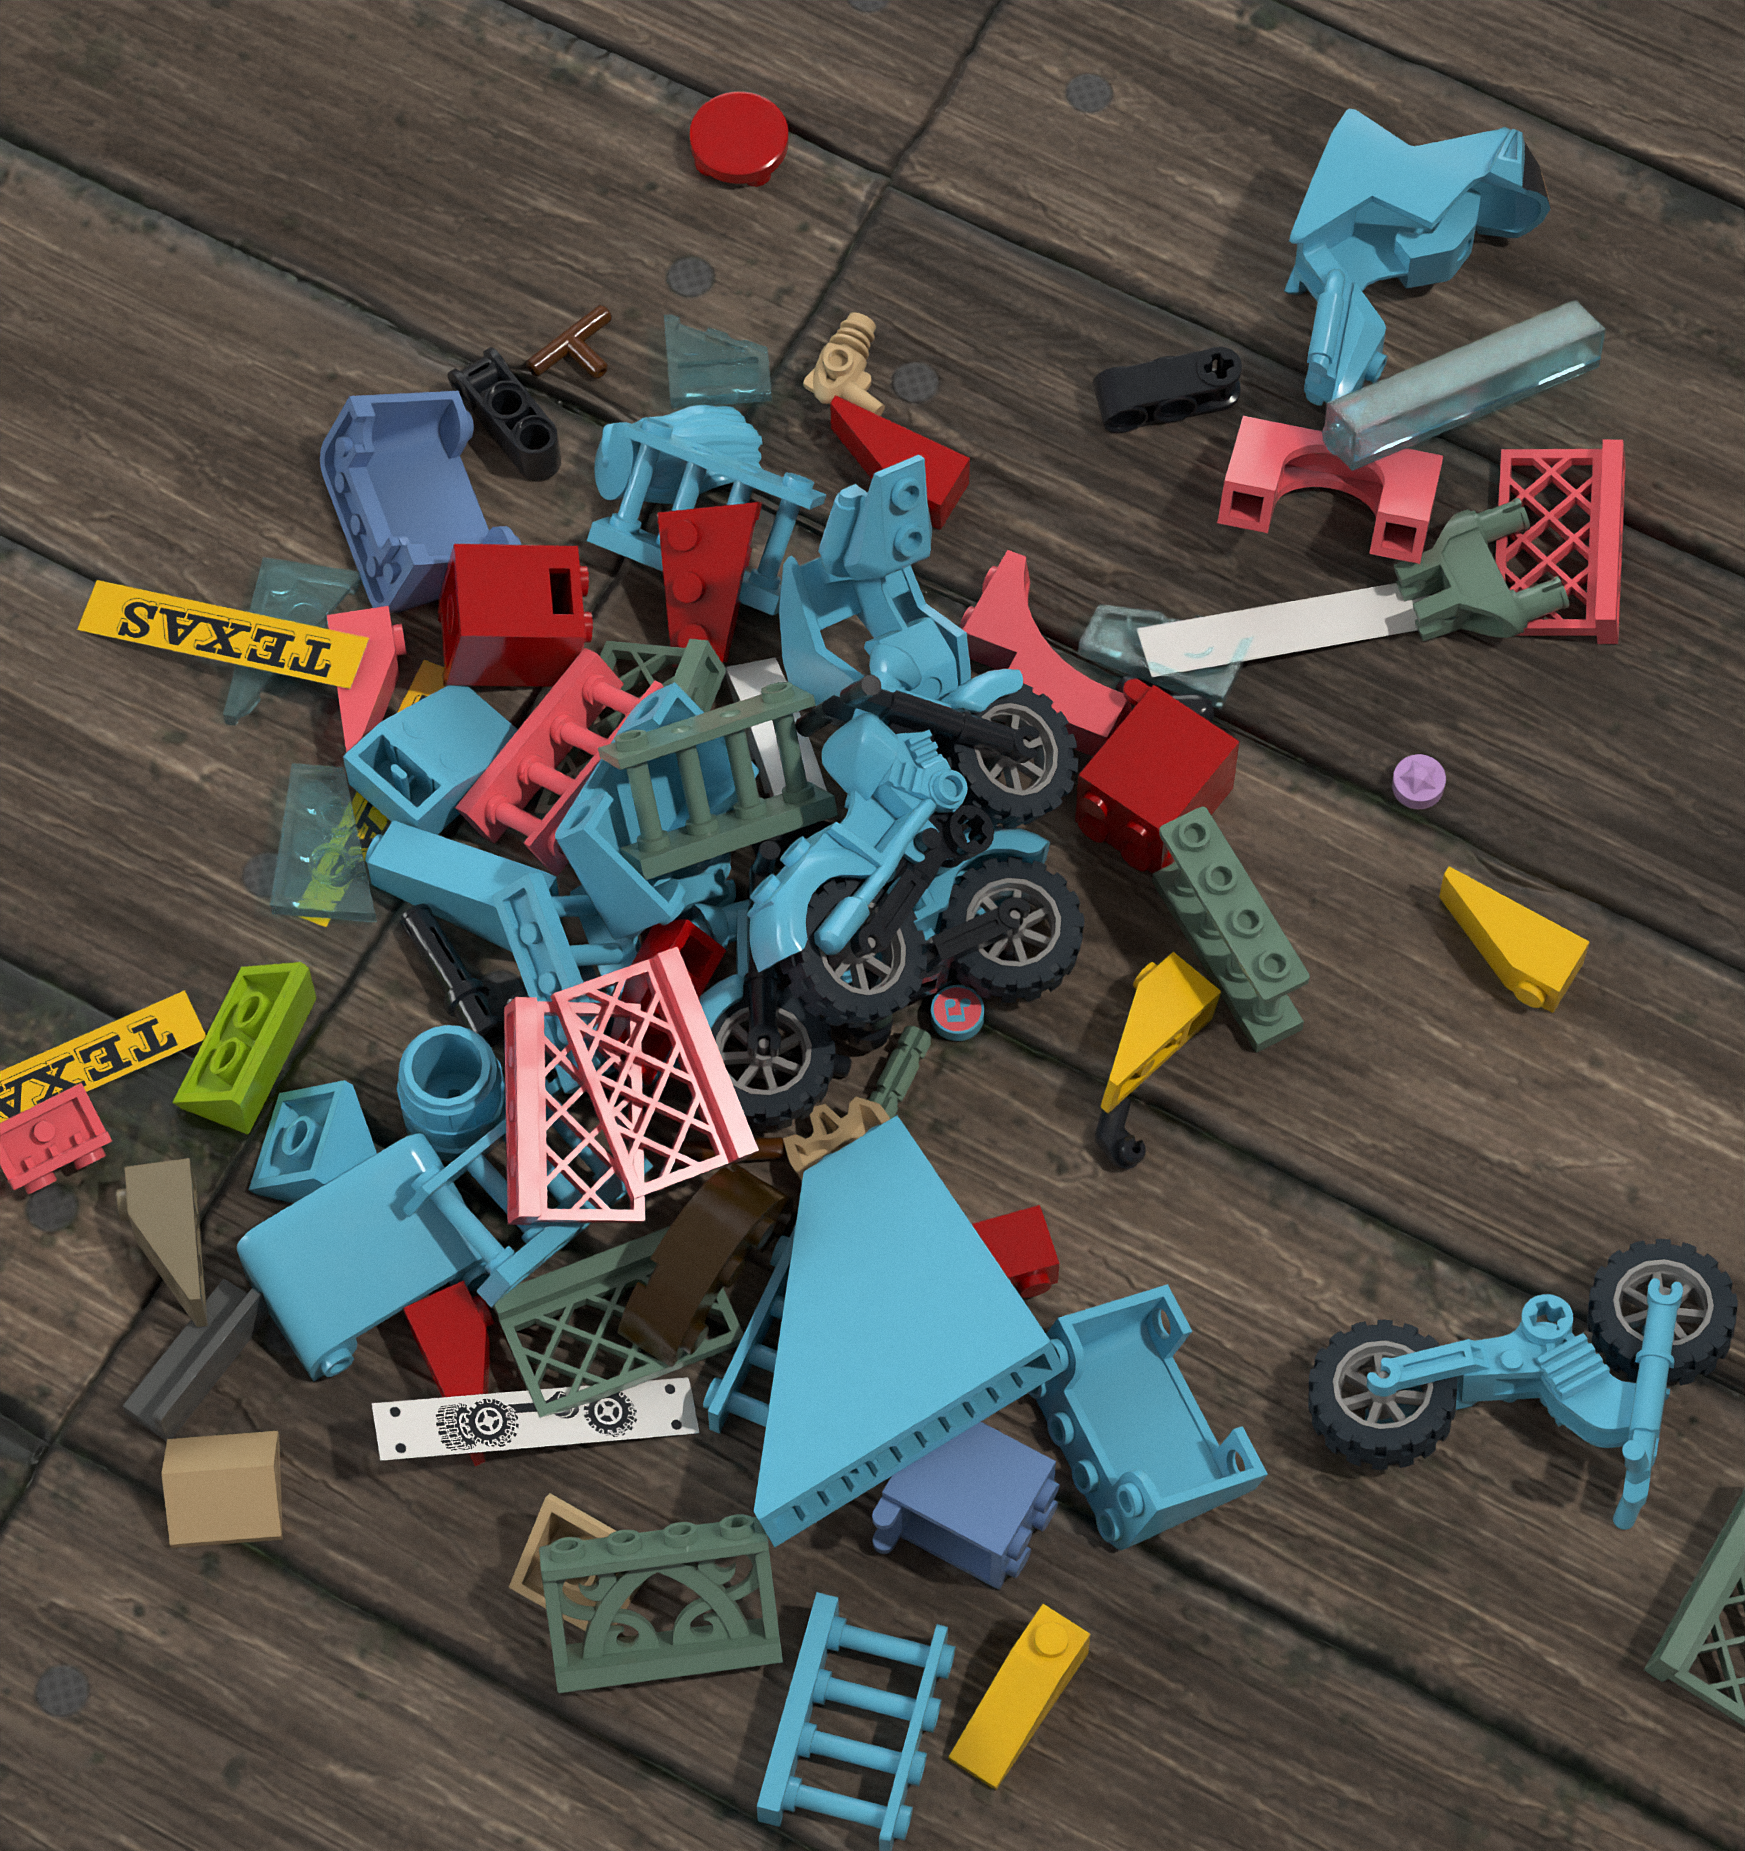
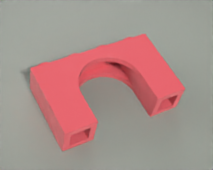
[1217,416,1444,564]

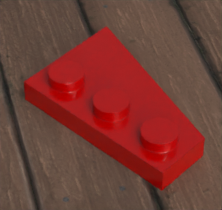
[657,502,762,667]

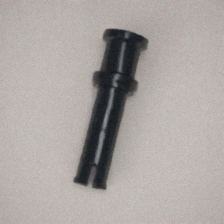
[399,903,505,1047]

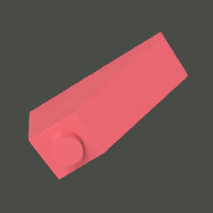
[327,606,407,753]

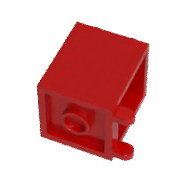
[438,543,593,687]
[1075,679,1240,874]

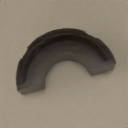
[617,1163,798,1367]

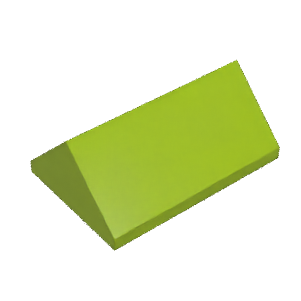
[172,962,317,1135]

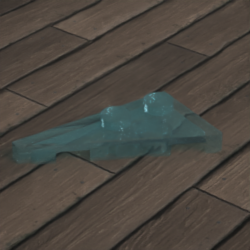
[223,557,361,726]

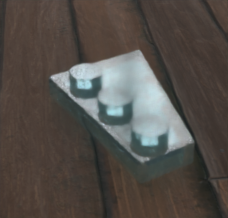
[1078,605,1254,710]
[270,763,377,922]

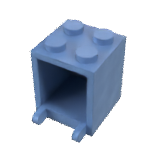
[872,1422,1060,1590]

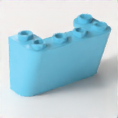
[555,682,760,940]
[1028,1284,1268,1550]

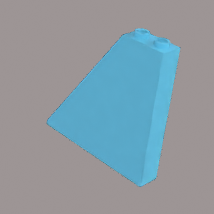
[754,1115,1064,1547]

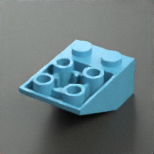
[343,685,518,835]

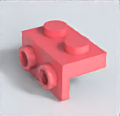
[0,1083,112,1194]

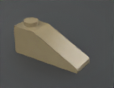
[117,1158,208,1327]

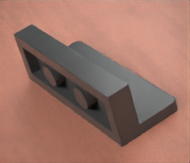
[123,1279,269,1441]

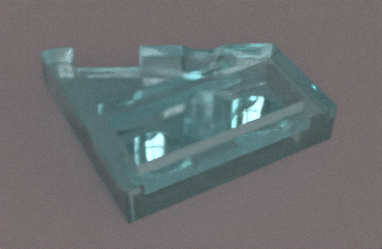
[664,314,772,409]

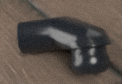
[1095,1097,1146,1169]

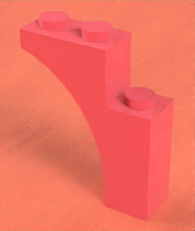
[960,550,1132,757]

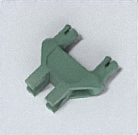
[1394,498,1570,641]

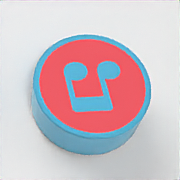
[931,985,984,1041]

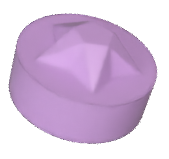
[1392,754,1446,809]

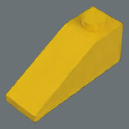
[1439,866,1590,1013]
[1100,952,1221,1113]
[948,1604,1091,1791]

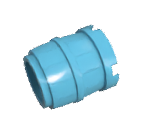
[397,1025,506,1161]

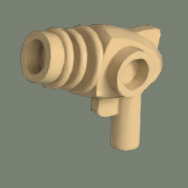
[803,313,885,416]

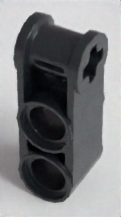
[1092,346,1242,433]
[447,347,561,481]

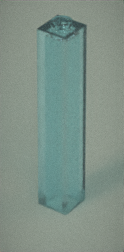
[1322,300,1606,471]

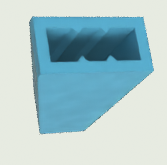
[365,820,563,953]

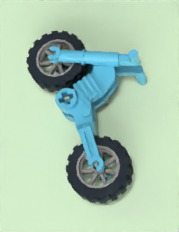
[1308,1239,1738,1530]

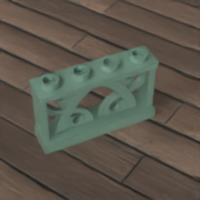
[539,1514,783,1693]

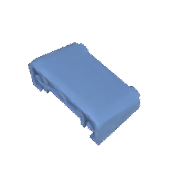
[320,391,522,613]

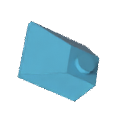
[249,1080,377,1203]

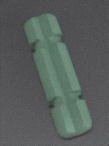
[868,1025,931,1118]

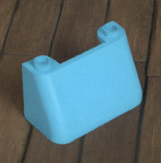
[237,1133,490,1382]

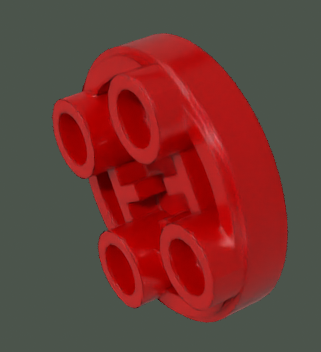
[690,92,789,187]

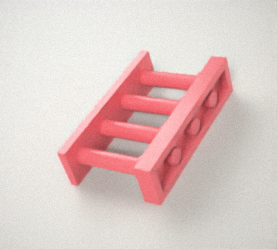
[455,648,664,876]

